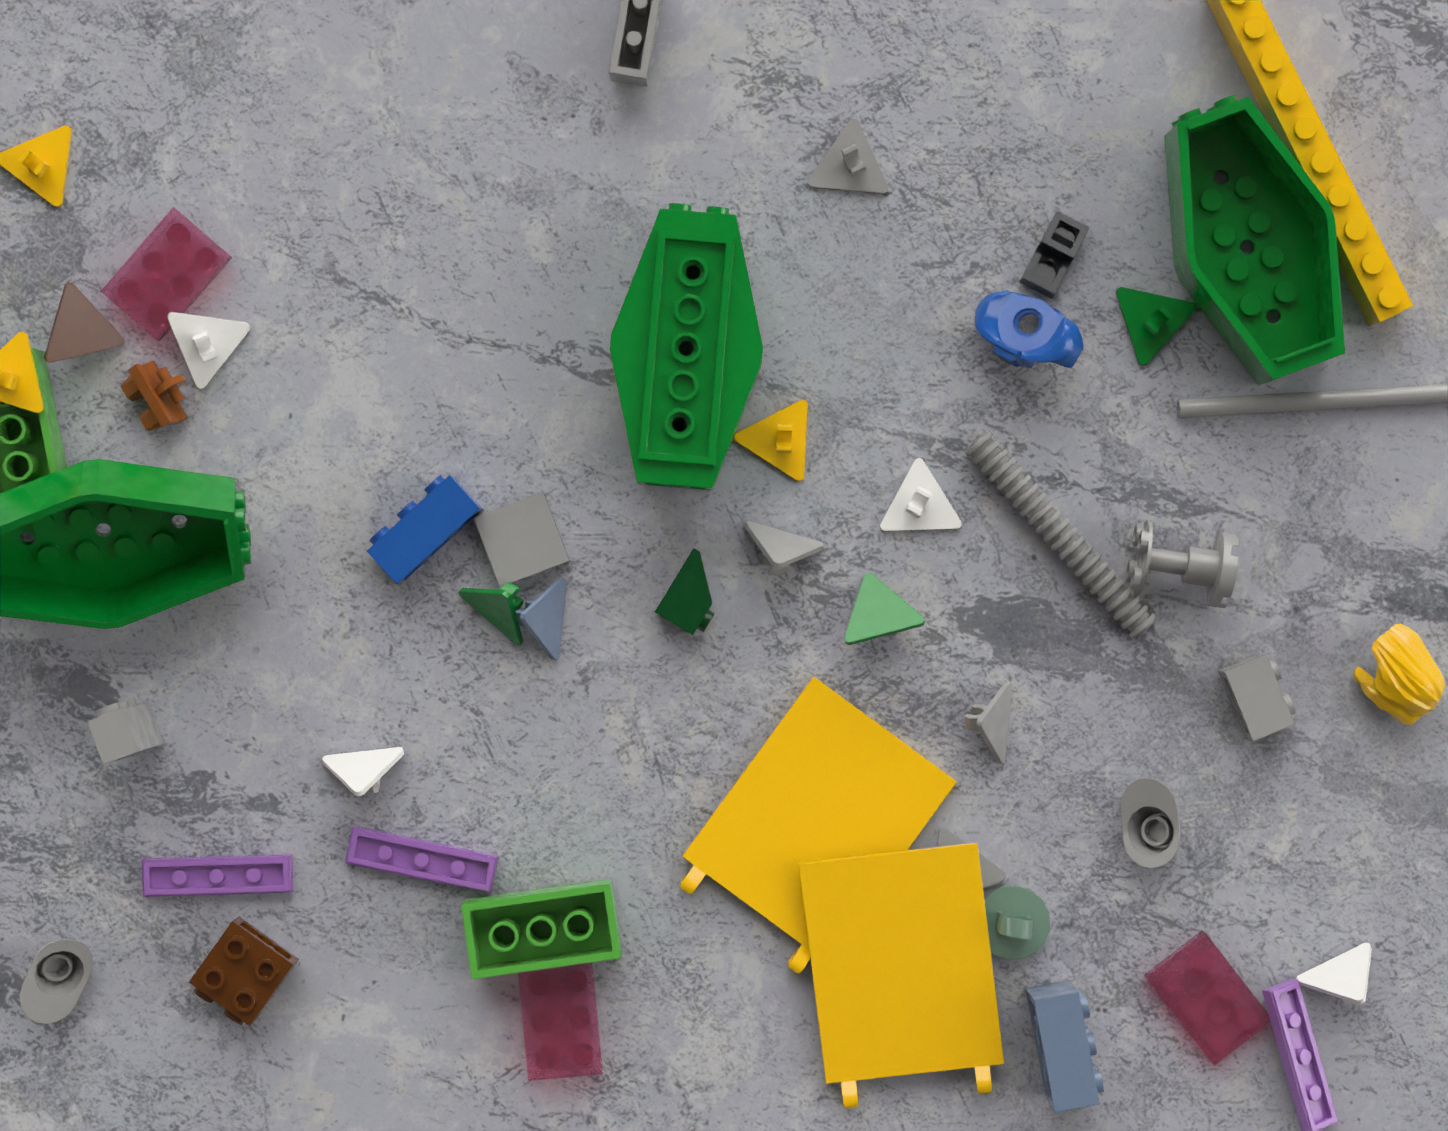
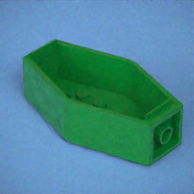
[1164,95,1345,386]
[610,203,763,491]
[0,459,252,629]

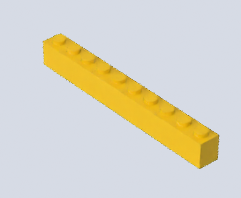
[1206,0,1414,327]

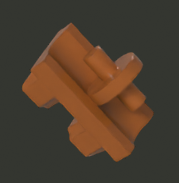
[121,361,188,431]

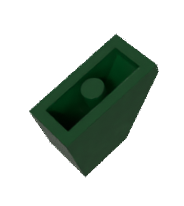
[655,548,715,635]

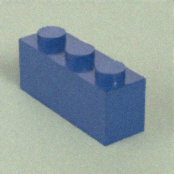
[367,475,483,584]

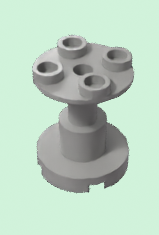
[1126,520,1239,608]

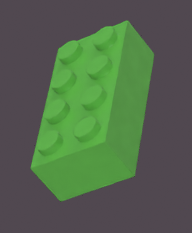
[0,348,67,493]
[461,878,623,979]

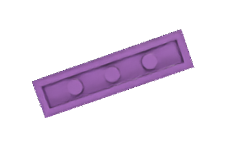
[345,826,499,893]
[142,854,294,897]
[1262,979,1338,1131]

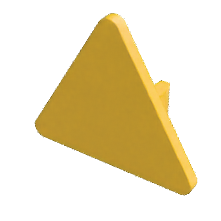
[0,126,72,207]
[0,332,44,413]
[734,400,808,481]

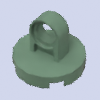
[984,884,1050,960]

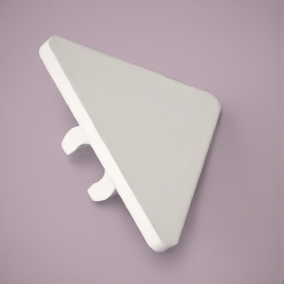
[167,312,250,389]
[880,458,962,531]
[322,747,404,796]
[1296,943,1372,1005]

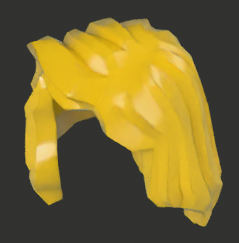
[1353,623,1445,726]

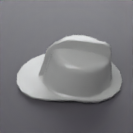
[1121,778,1182,868]
[19,939,93,1024]

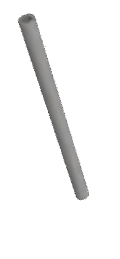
[1177,384,1448,418]

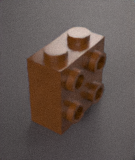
[189,916,299,1026]

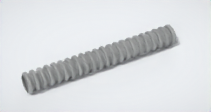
[965,431,1156,638]

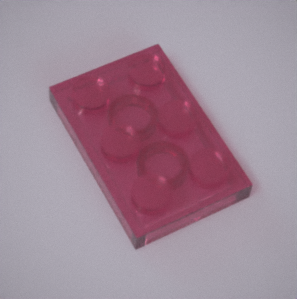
[100,207,232,341]
[1144,930,1271,1066]
[518,962,603,1081]

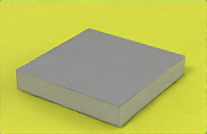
[474,492,570,587]

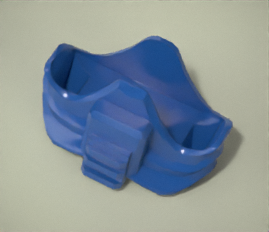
[975,290,1084,368]

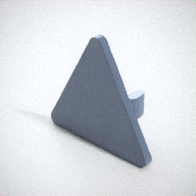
[515,578,567,660]

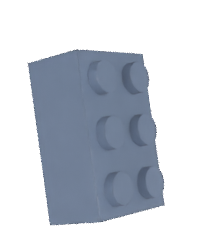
[1025,980,1104,1113]

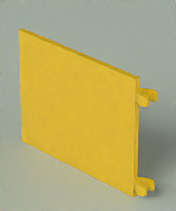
[680,676,957,974]
[799,842,1004,1109]

